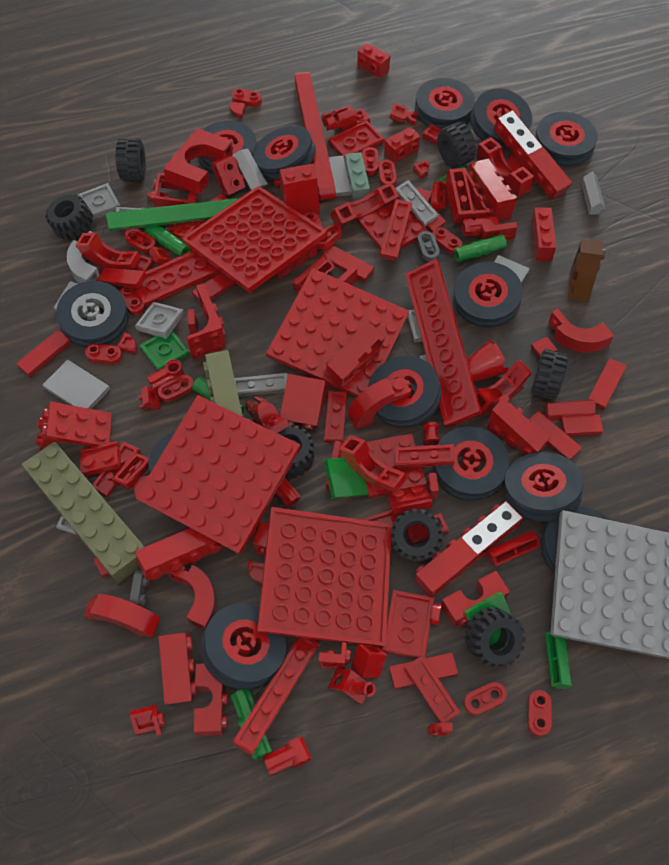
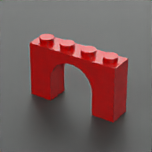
[163,128,233,194]

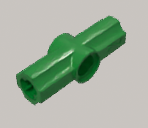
[231,689,272,761]

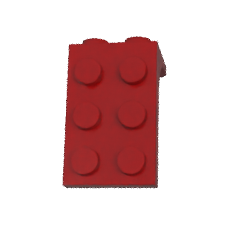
[186,284,226,359]
[36,401,111,451]

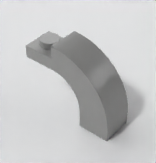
[67,231,99,284]

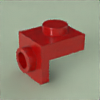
[130,704,165,736]

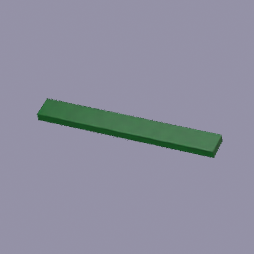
[106,198,240,231]

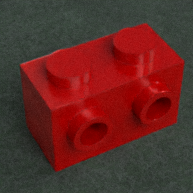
[357,43,390,78]
[384,127,420,163]
[210,155,245,195]

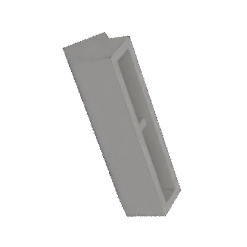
[233,149,268,190]
[581,172,605,215]

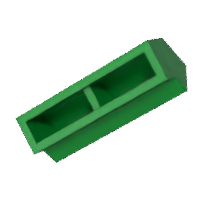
[545,631,572,689]

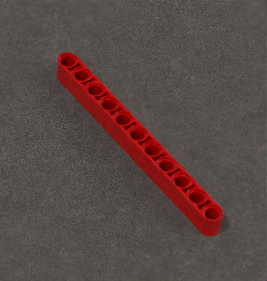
[294,72,336,201]

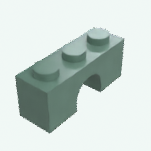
[345,152,370,202]

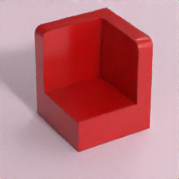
[351,644,387,678]

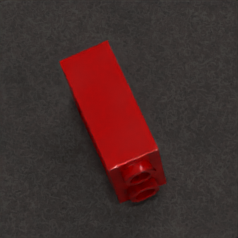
[151,173,197,207]

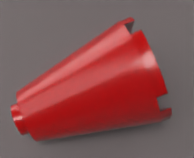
[467,340,508,382]

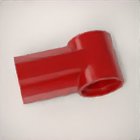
[146,359,185,391]
[275,477,301,508]
[263,737,312,776]

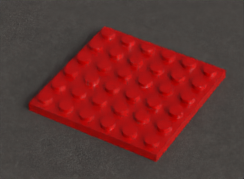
[182,186,327,293]
[266,268,410,397]
[136,395,301,555]
[257,507,392,648]

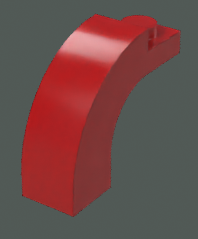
[75,233,141,269]
[549,309,614,353]
[476,360,533,416]
[348,377,411,430]
[339,435,408,493]
[167,565,217,631]
[84,594,161,637]

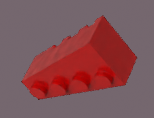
[467,159,517,222]

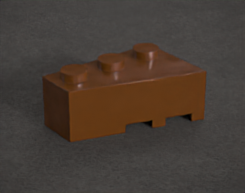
[567,238,606,303]

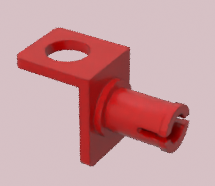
[328,668,376,704]

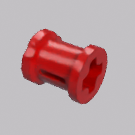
[422,422,440,446]

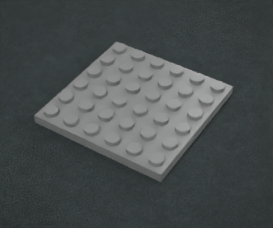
[550,510,669,659]

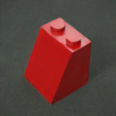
[280,164,320,215]
[280,374,329,430]

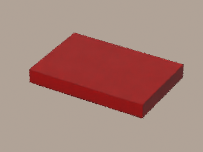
[328,120,385,161]
[382,590,434,659]

